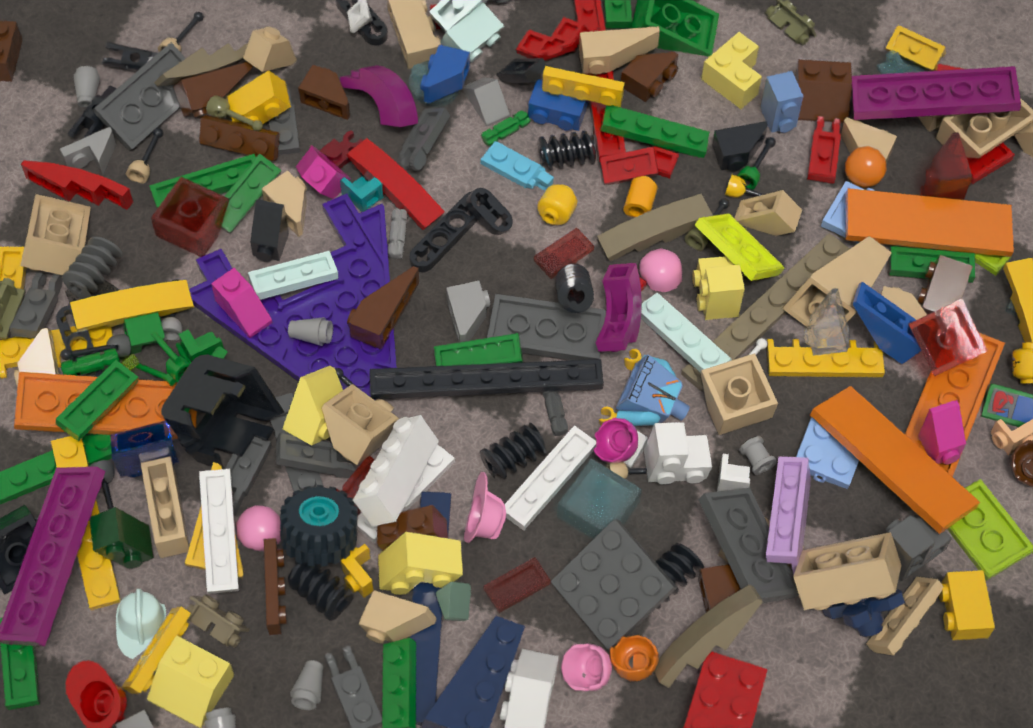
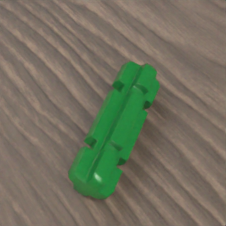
[481,110,530,146]
[61,348,120,375]

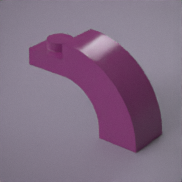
[340,65,418,127]
[596,263,642,352]

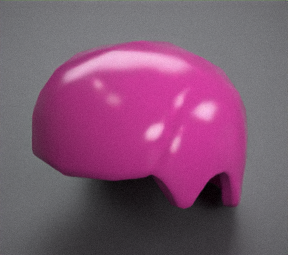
[593,418,638,463]

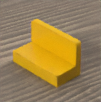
[886,25,946,71]

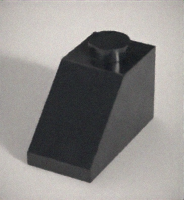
[712,121,768,171]
[250,199,289,262]

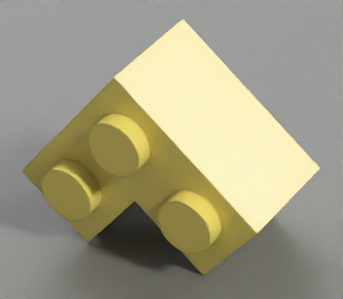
[701,32,762,109]
[692,256,745,320]
[378,532,463,595]

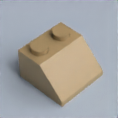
[701,353,778,435]
[322,384,399,465]

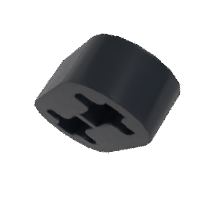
[466,188,513,235]

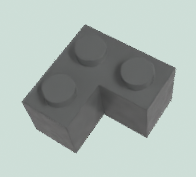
[885,515,952,582]

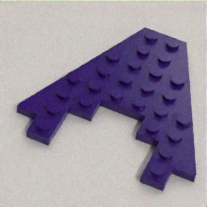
[189,193,397,400]

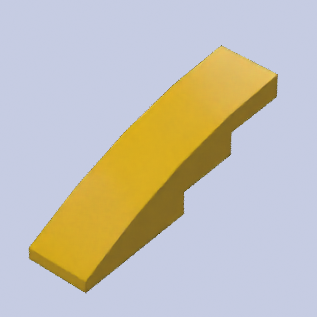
[1003,258,1033,342]
[70,280,194,332]

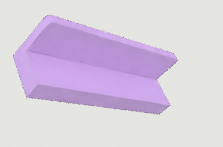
[766,457,811,576]

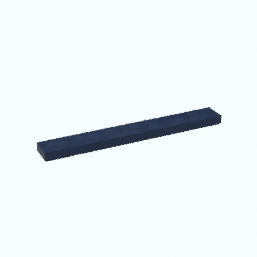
[409,492,451,725]

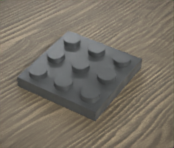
[551,519,678,650]

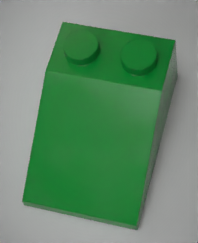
[631,0,719,57]

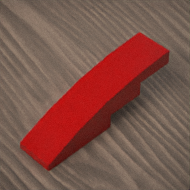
[346,138,445,230]
[21,160,133,210]

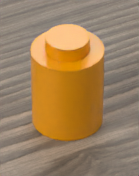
[623,176,658,217]

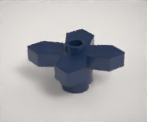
[822,589,905,637]

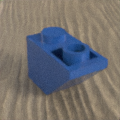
[420,45,470,103]

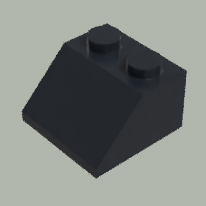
[0,505,36,595]

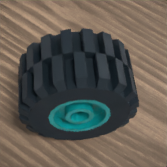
[280,485,358,567]

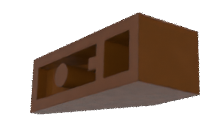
[173,62,254,118]
[347,266,419,349]

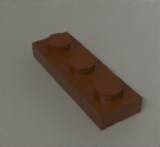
[199,115,280,161]
[264,538,287,635]

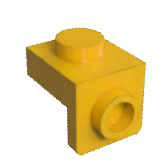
[341,544,374,598]

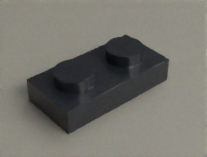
[497,58,547,84]

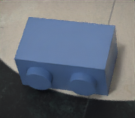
[760,71,803,133]

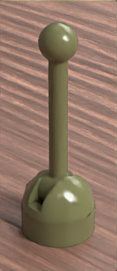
[206,95,263,131]

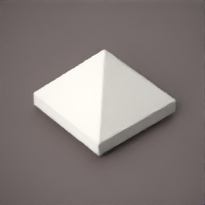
[347,0,372,33]

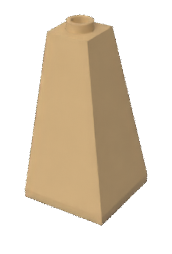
[782,236,892,342]

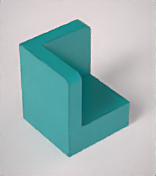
[340,177,383,212]

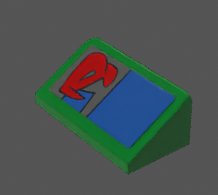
[981,384,1033,427]

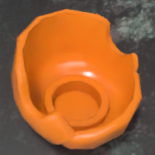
[845,146,887,188]
[610,635,659,682]

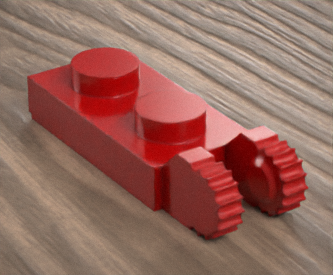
[807,116,841,184]

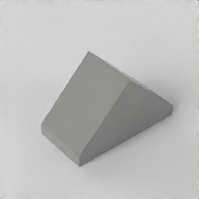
[462,77,510,127]

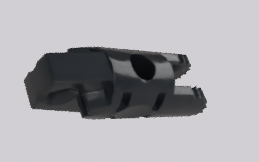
[102,42,158,72]
[67,85,117,138]

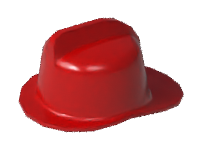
[66,660,127,728]

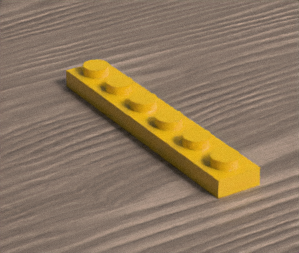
[51,436,121,610]

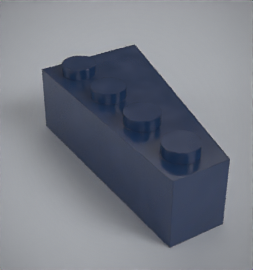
[421,616,525,728]

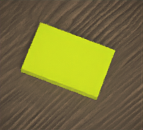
[695,214,784,281]

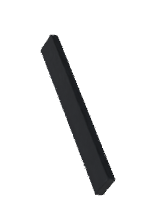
[370,359,604,399]

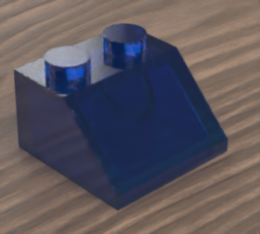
[111,420,179,477]

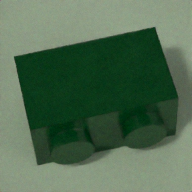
[90,507,153,568]

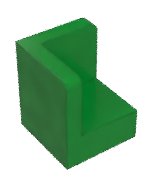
[123,312,165,355]
[178,329,224,362]

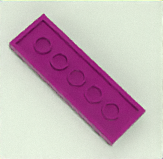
[852,66,1021,120]
[0,466,106,646]

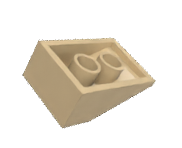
[20,194,91,275]

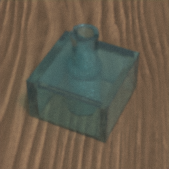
[557,459,642,539]

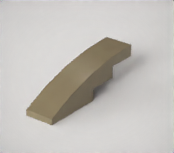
[154,43,248,87]
[597,194,713,261]
[654,584,763,687]

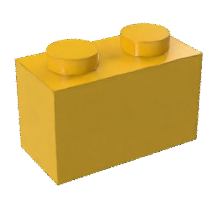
[227,70,291,126]
[938,570,995,640]

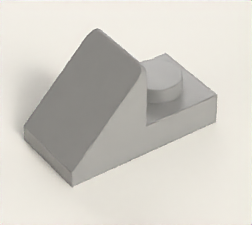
[60,127,116,175]

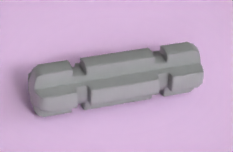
[388,208,407,259]

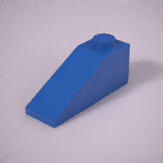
[852,282,929,364]

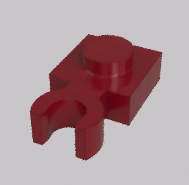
[319,130,363,169]

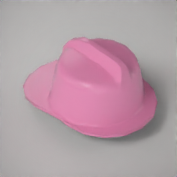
[464,472,506,543]

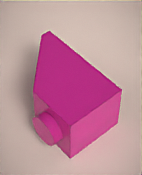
[296,146,351,199]
[211,268,273,338]
[918,400,966,464]

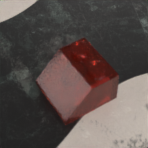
[921,132,973,200]
[151,177,229,257]
[908,299,988,376]

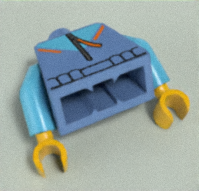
[599,349,690,426]

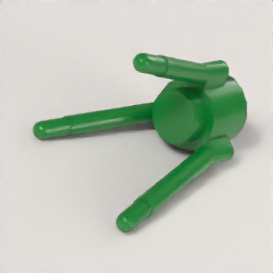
[135,331,191,386]

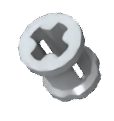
[739,436,777,475]

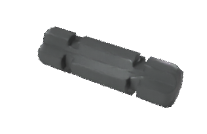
[542,391,568,436]

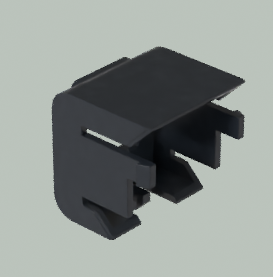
[161,355,284,469]

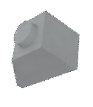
[446,281,490,342]

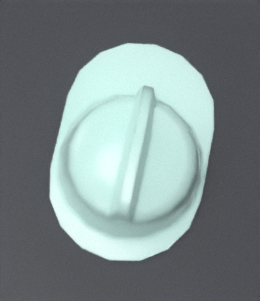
[116,589,166,659]

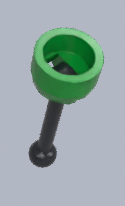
[737,137,776,190]

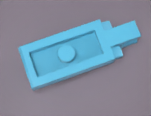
[481,141,554,191]

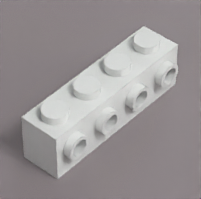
[353,415,439,527]

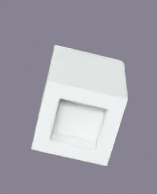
[717,454,750,491]

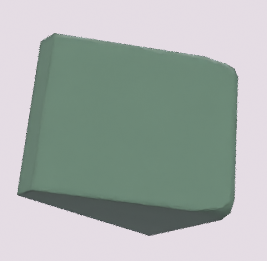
[435,582,471,621]

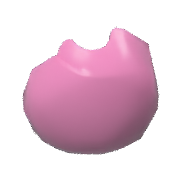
[639,248,682,292]
[236,505,281,551]
[561,644,612,691]

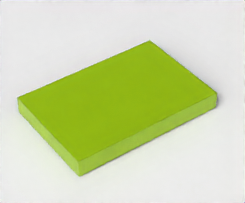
[947,479,1033,581]

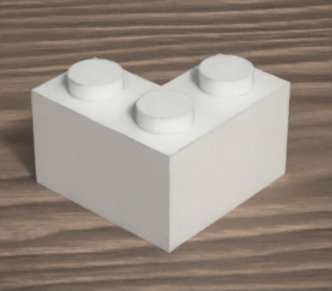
[644,422,712,484]
[500,649,559,728]

